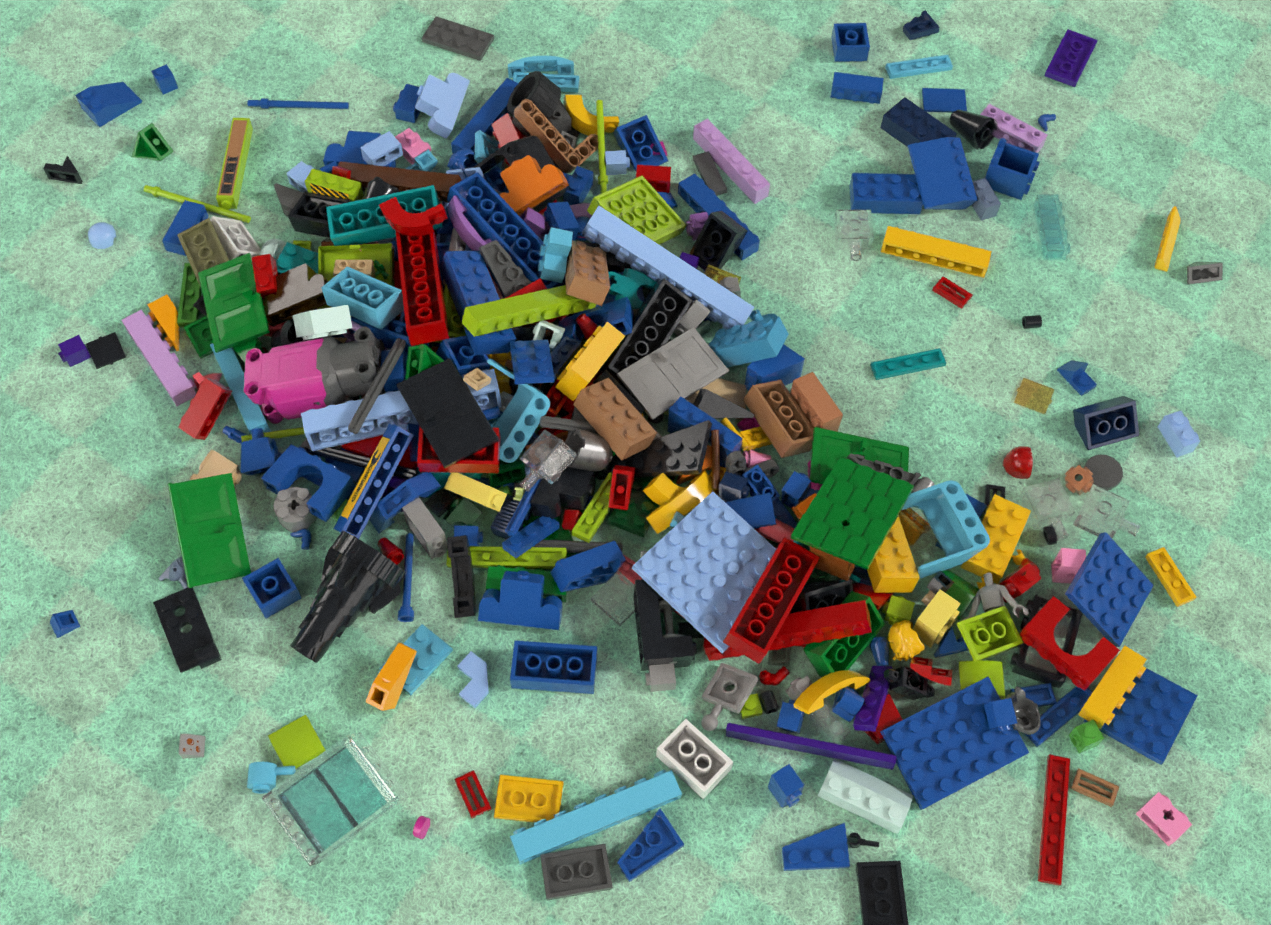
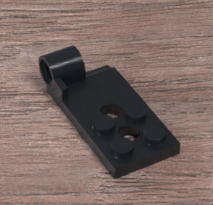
[153,587,222,673]

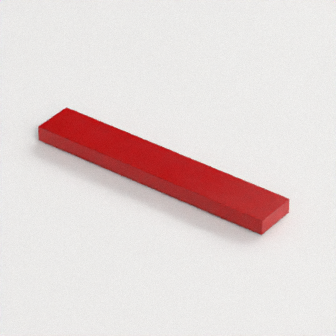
[1038,754,1070,886]

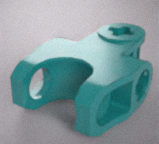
[608,268,657,309]

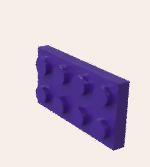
[1044,29,1098,87]

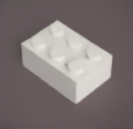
[656,719,733,799]

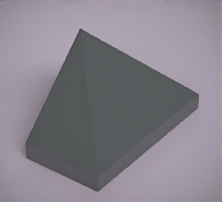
[1187,262,1223,284]

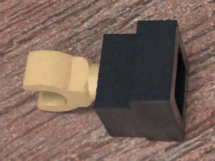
[921,570,955,605]

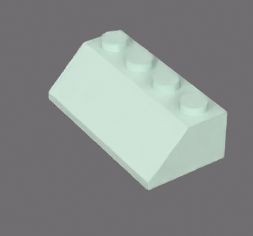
[818,758,913,834]

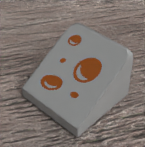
[179,734,206,759]

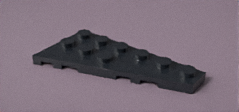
[595,420,712,480]

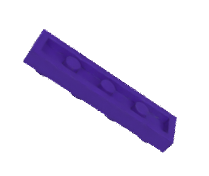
[853,666,893,731]

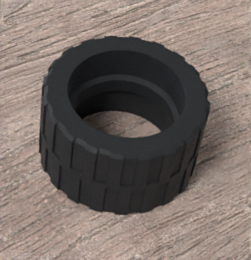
[507,71,561,119]

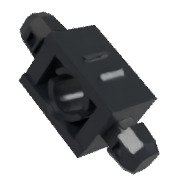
[883,666,935,700]

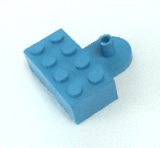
[709,309,789,368]

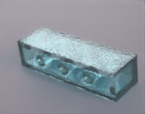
[1034,194,1071,260]

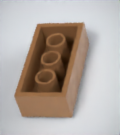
[565,240,610,306]
[573,378,657,460]
[743,380,814,458]

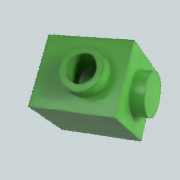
[1069,719,1104,754]

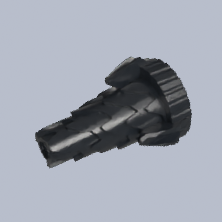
[290,531,405,663]

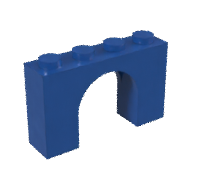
[558,297,634,342]
[667,396,743,468]
[261,444,355,522]

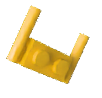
[721,418,772,451]

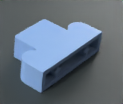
[415,73,470,138]

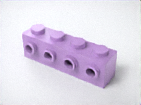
[980,104,1048,153]

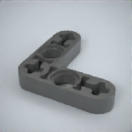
[726,451,779,479]

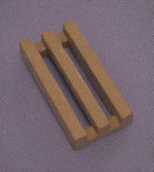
[1070,768,1119,807]

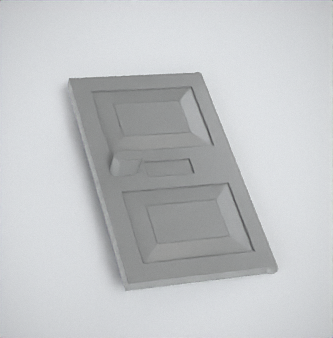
[617,327,729,420]

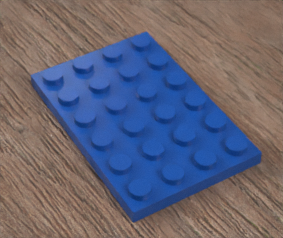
[880,677,1029,810]

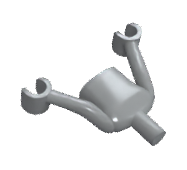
[963,573,1029,620]

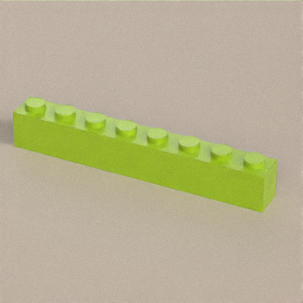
[462,285,597,337]

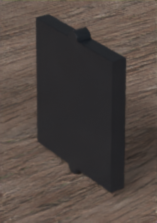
[86,332,126,369]

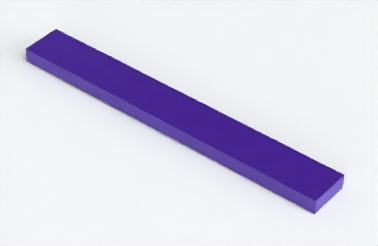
[726,723,897,770]

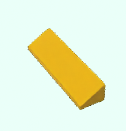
[1154,206,1181,272]

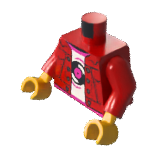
[976,549,1041,603]

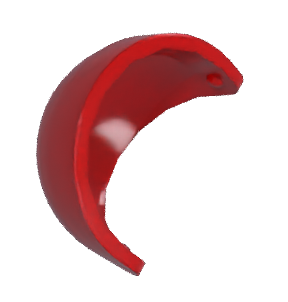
[1003,446,1033,479]

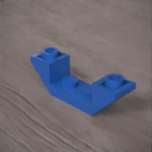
[369,472,441,533]

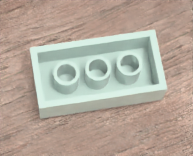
[293,305,352,340]

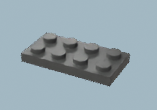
[422,16,494,61]

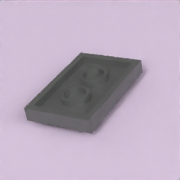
[540,844,613,901]

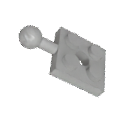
[701,663,758,731]

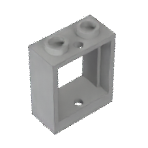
[402,498,448,559]

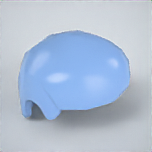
[88,222,116,249]

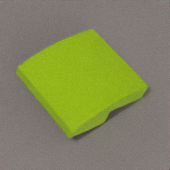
[958,660,1006,700]
[268,714,326,769]

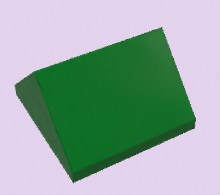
[929,569,979,620]

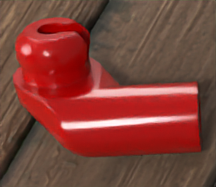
[759,666,790,686]

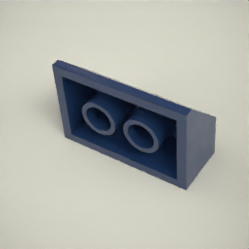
[1073,396,1139,450]

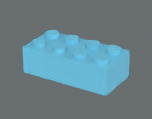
[321,266,404,329]

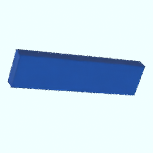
[1024,686,1093,747]

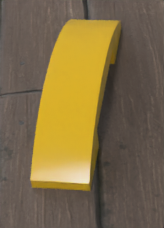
[646,471,714,534]
[794,670,870,714]

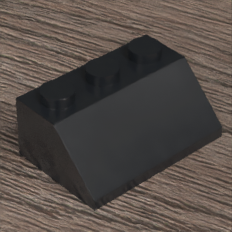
[288,192,350,238]

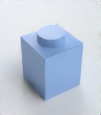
[605,150,630,175]

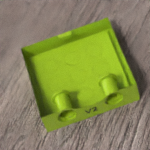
[587,176,687,245]
[317,243,395,318]

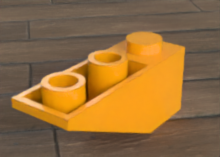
[147,294,180,351]
[366,642,417,711]

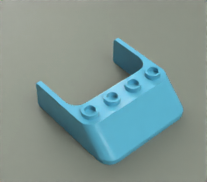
[487,359,550,463]
[902,480,990,579]

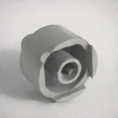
[274,487,317,532]

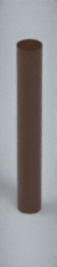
[711,430,720,489]

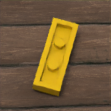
[1145,547,1196,607]

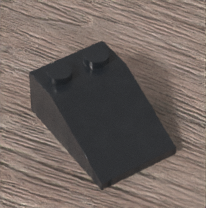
[689,211,748,277]
[791,578,853,613]

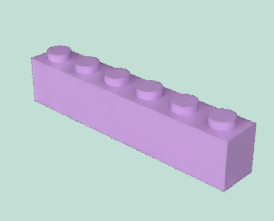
[693,118,770,204]
[122,310,197,406]

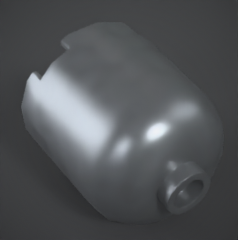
[563,428,613,472]

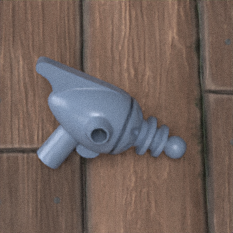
[159,557,188,589]

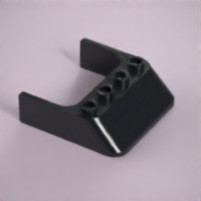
[473,136,567,212]

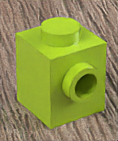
[882,595,915,626]

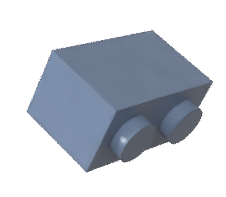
[972,178,1001,221]

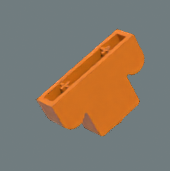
[499,155,569,216]

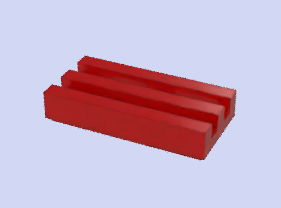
[932,276,973,309]
[454,770,492,819]

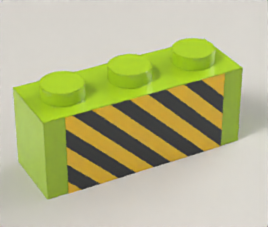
[305,168,363,202]

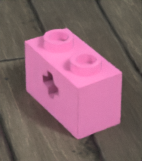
[1051,548,1086,584]
[1136,792,1192,846]

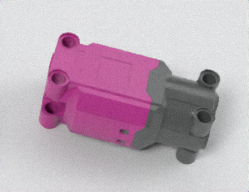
[244,327,386,424]

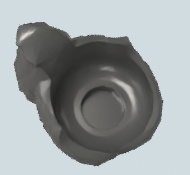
[1005,686,1041,735]

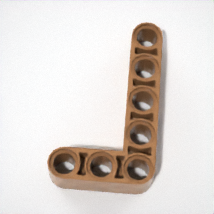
[514,99,598,173]

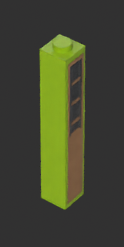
[216,118,253,210]

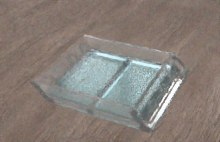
[262,732,409,866]

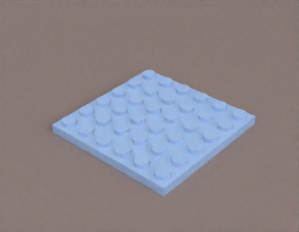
[632,492,776,654]

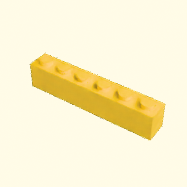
[881,226,992,278]

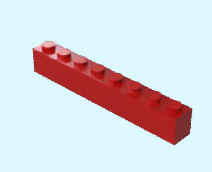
[704,600,872,661]

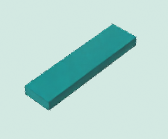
[870,348,946,380]

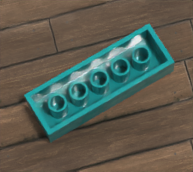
[326,185,443,246]

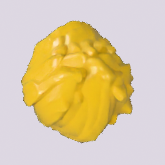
[888,620,925,661]

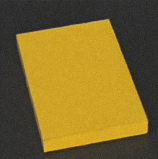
[494,775,564,823]

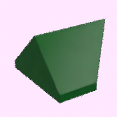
[131,123,174,161]
[405,344,444,380]

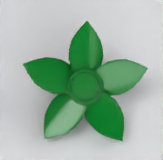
[373,260,390,280]

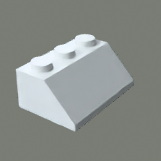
[211,216,261,260]

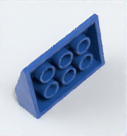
[907,137,978,210]

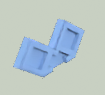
[457,651,489,708]

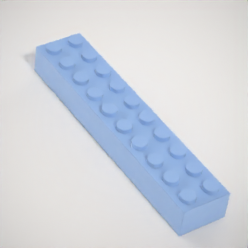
[582,206,754,329]
[301,369,502,451]

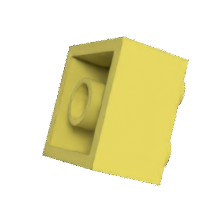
[913,590,961,648]

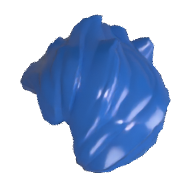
[447,148,478,178]

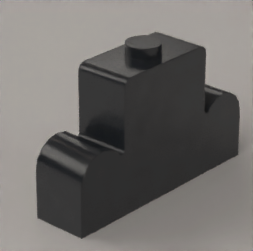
[530,453,596,519]

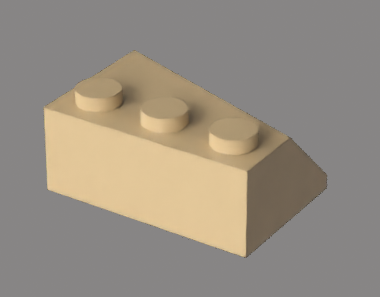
[190,450,242,488]

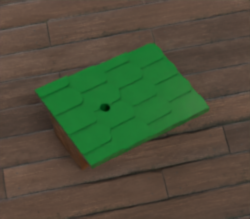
[791,457,914,581]

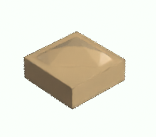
[463,368,492,391]

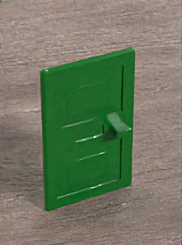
[198,253,270,353]
[810,427,909,484]
[167,473,251,588]

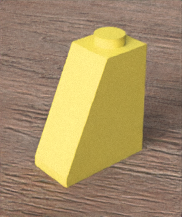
[444,473,507,512]

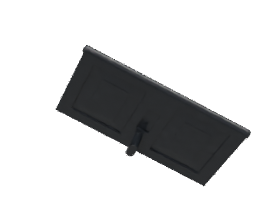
[396,358,499,469]

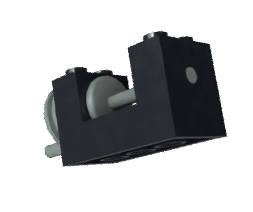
[633,551,697,671]

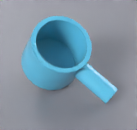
[247,762,296,794]

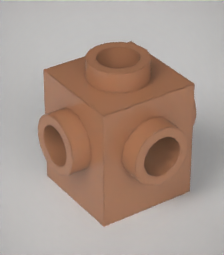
[1065,465,1094,495]

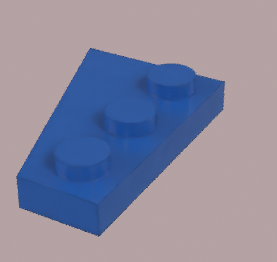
[782,823,850,871]

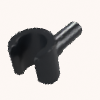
[849,833,879,848]

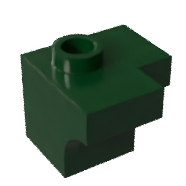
[443,495,483,526]

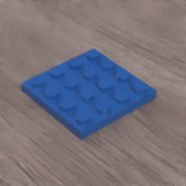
[1065,532,1154,647]
[1083,668,1198,765]

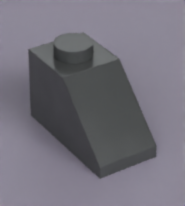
[274,183,303,217]

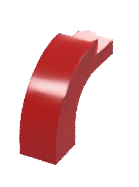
[379,197,448,236]

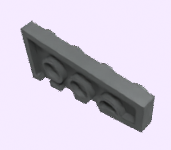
[479,240,532,298]

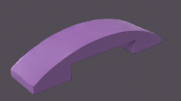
[448,195,492,251]

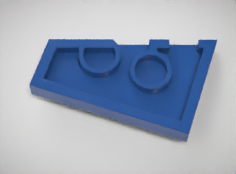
[617,808,684,882]

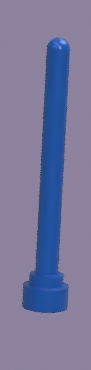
[398,533,414,622]

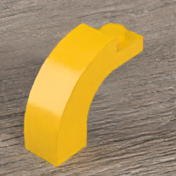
[563,95,619,136]
[643,473,697,506]

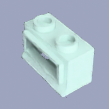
[533,320,565,354]

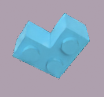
[538,227,573,283]

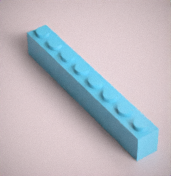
[510,770,682,865]

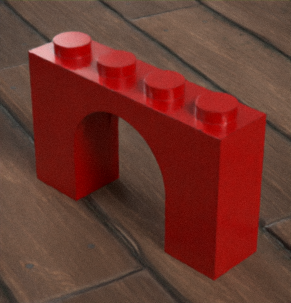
[1019,596,1120,691]

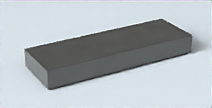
[693,151,727,196]

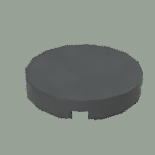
[1084,454,1123,491]

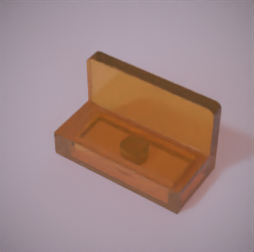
[899,507,931,546]

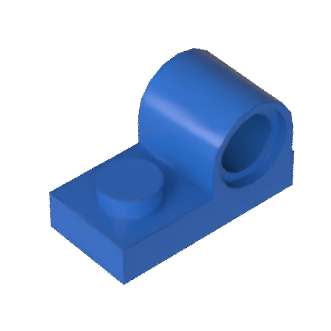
[832,686,864,722]

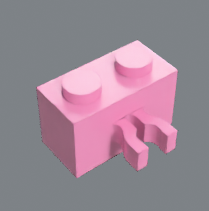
[395,128,431,165]

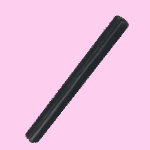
[308,445,418,479]

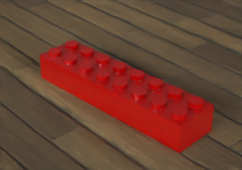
[395,226,449,346]

